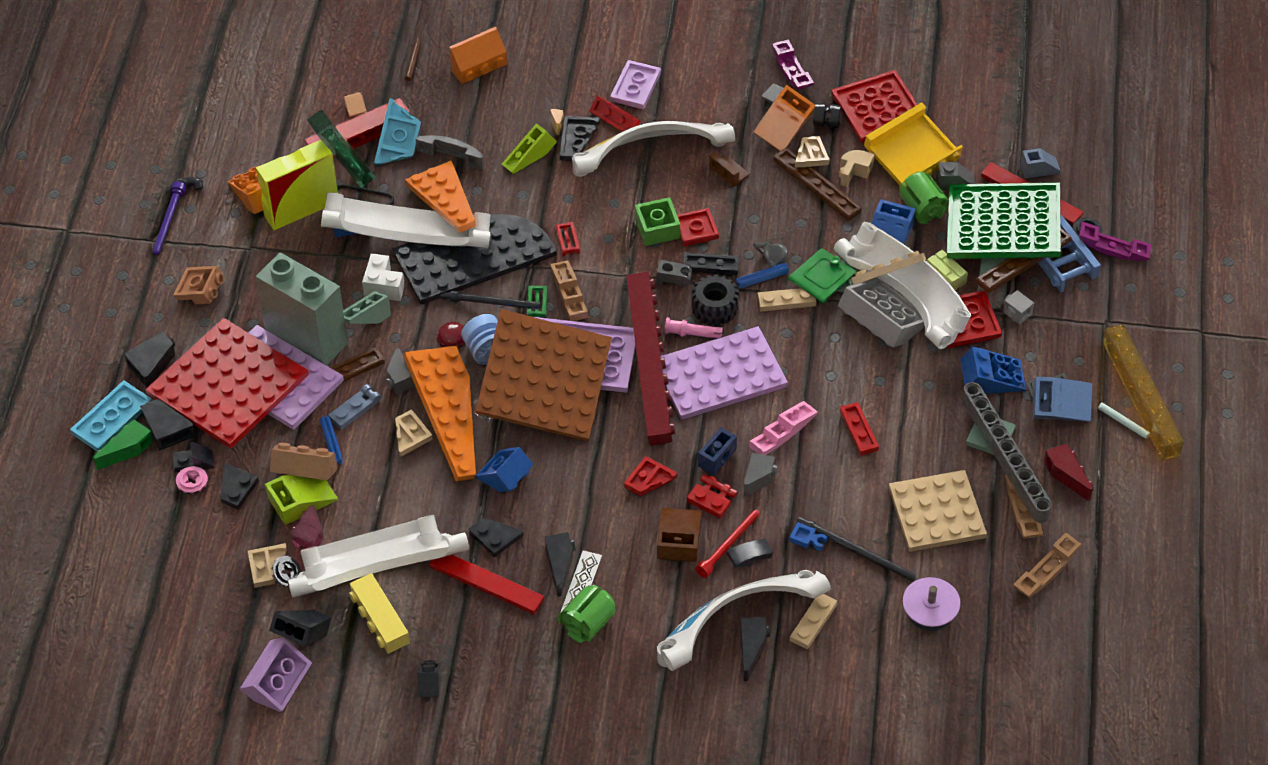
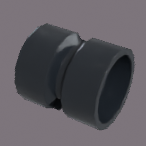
[813,103,841,128]

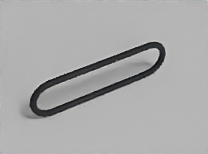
[337,184,394,205]

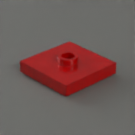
[677,208,719,246]

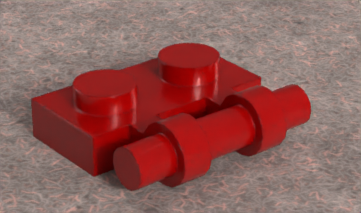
[687,474,738,519]

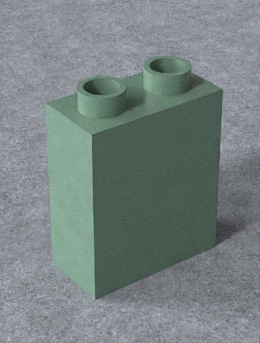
[255,252,348,366]

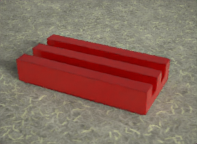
[555,222,580,256]

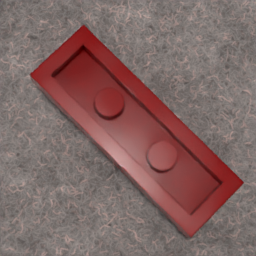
[589,96,641,132]
[839,402,879,456]

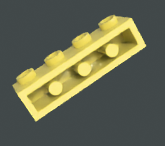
[349,573,410,654]

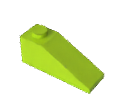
[502,123,557,174]

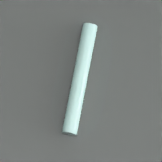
[1098,403,1150,439]

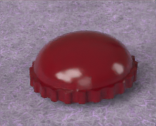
[436,322,465,349]

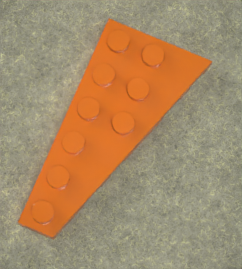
[405,160,476,233]

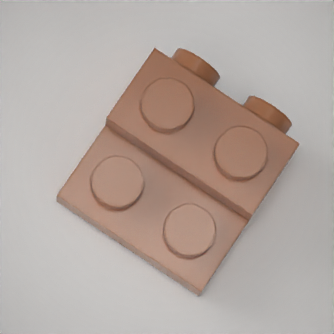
[173,266,224,304]

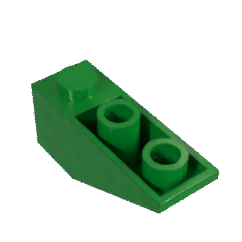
[93,420,153,470]

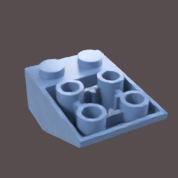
[1032,377,1092,422]

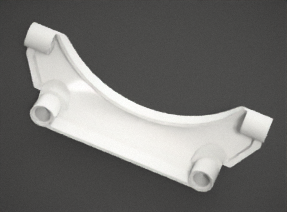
[288,515,469,598]

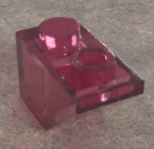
[291,505,324,549]

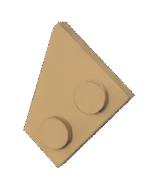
[795,136,829,168]
[395,409,433,457]
[248,543,287,588]

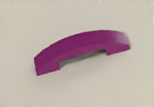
[772,40,814,90]
[1079,222,1151,261]

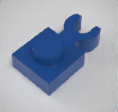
[789,522,827,551]

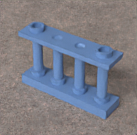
[1038,215,1101,293]

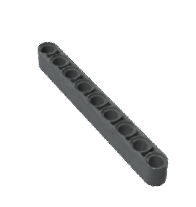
[962,382,1052,523]

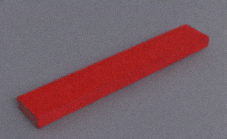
[981,162,1083,227]
[429,554,544,615]

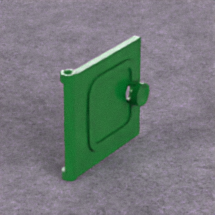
[788,248,857,304]

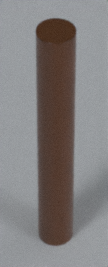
[405,39,421,81]

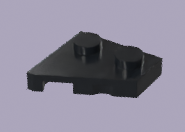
[221,463,259,510]
[468,518,524,558]

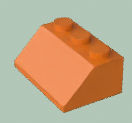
[449,27,507,84]

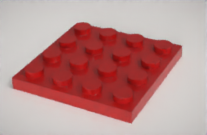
[831,70,918,143]

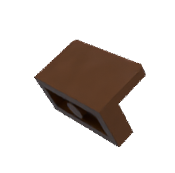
[709,152,749,187]

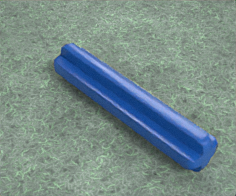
[736,263,789,289]
[320,416,343,465]

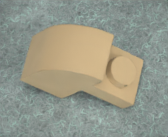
[839,150,874,187]

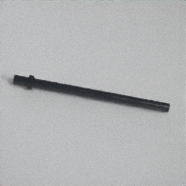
[797,517,917,582]

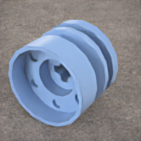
[461,314,498,365]

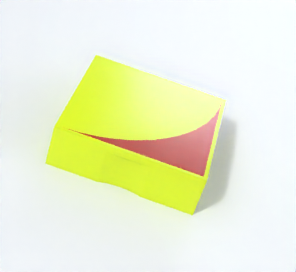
[256,139,338,230]

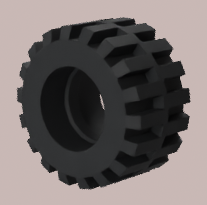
[691,275,739,325]

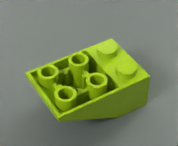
[265,475,338,525]

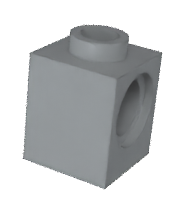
[1003,290,1034,325]

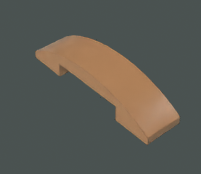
[1005,474,1043,539]
[1013,533,1081,598]

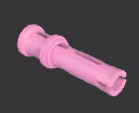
[665,317,723,339]

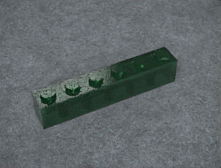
[307,109,376,188]

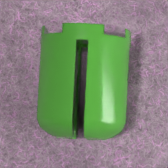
[899,172,949,224]
[558,585,615,643]

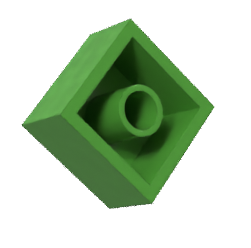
[635,197,680,246]

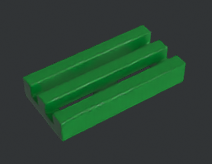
[527,286,547,318]

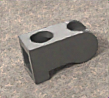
[655,260,692,287]

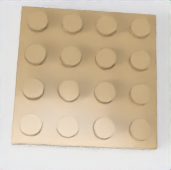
[888,470,987,552]

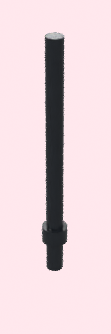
[439,290,542,310]

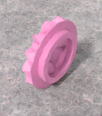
[176,466,208,494]

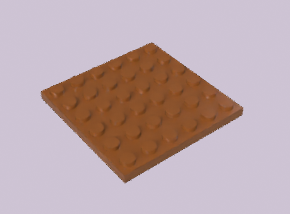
[475,309,612,442]

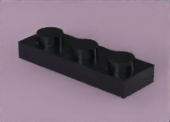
[683,252,739,275]

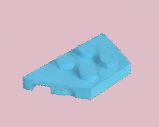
[374,98,421,165]

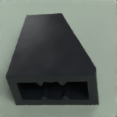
[124,331,176,388]
[140,399,196,451]
[269,610,332,647]

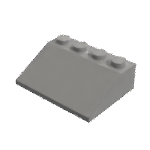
[838,278,925,348]

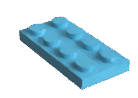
[70,380,152,451]

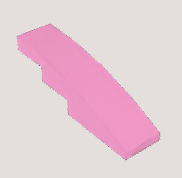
[748,401,818,455]

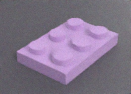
[610,60,661,109]

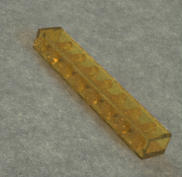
[1103,324,1184,460]

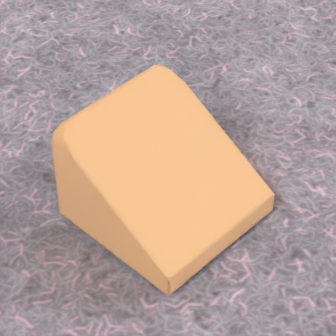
[344,93,367,117]
[550,109,564,135]

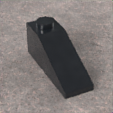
[545,532,576,597]
[740,617,770,681]

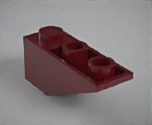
[1044,444,1094,501]

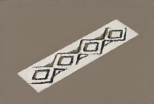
[560,551,602,613]

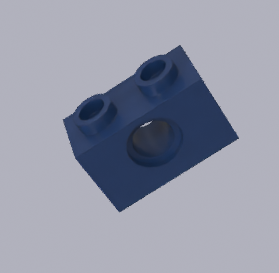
[698,427,737,476]

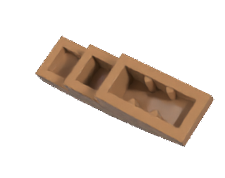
[550,260,589,321]

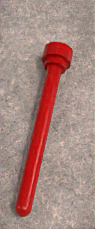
[695,510,760,578]

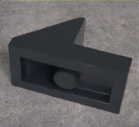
[173,442,214,473]

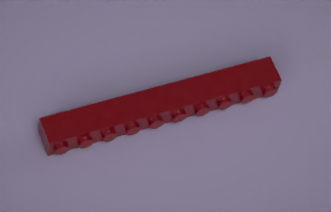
[626,271,676,446]

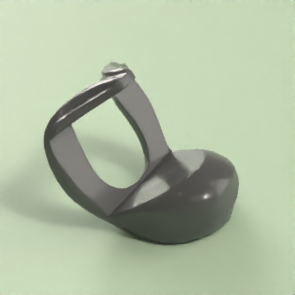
[753,241,788,267]

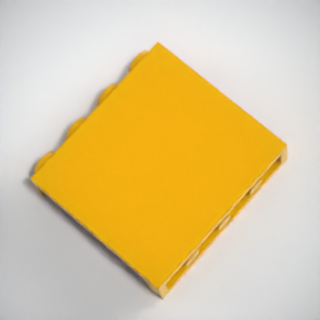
[864,103,963,185]

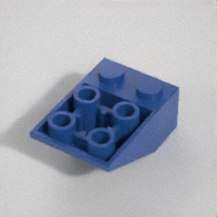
[871,199,916,245]
[960,346,1026,394]

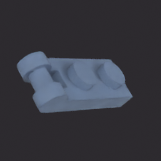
[328,384,382,430]

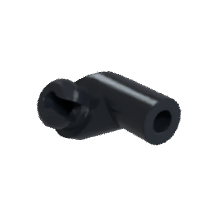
[178,177,204,191]

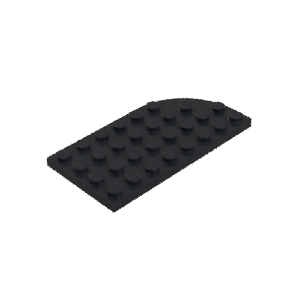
[392,214,557,305]

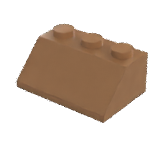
[270,443,338,480]

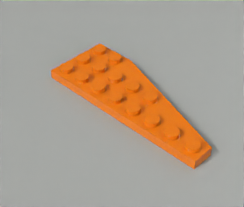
[403,346,476,481]

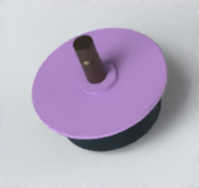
[903,577,960,631]

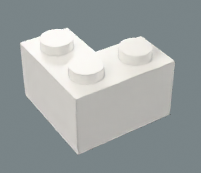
[362,254,405,301]

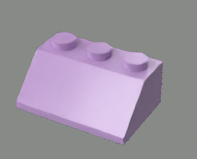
[240,637,312,712]

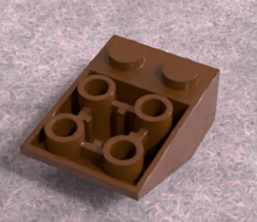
[657,508,702,562]

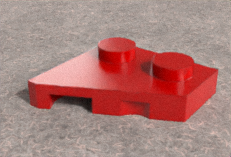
[624,456,677,496]

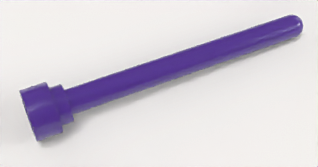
[153,181,186,255]

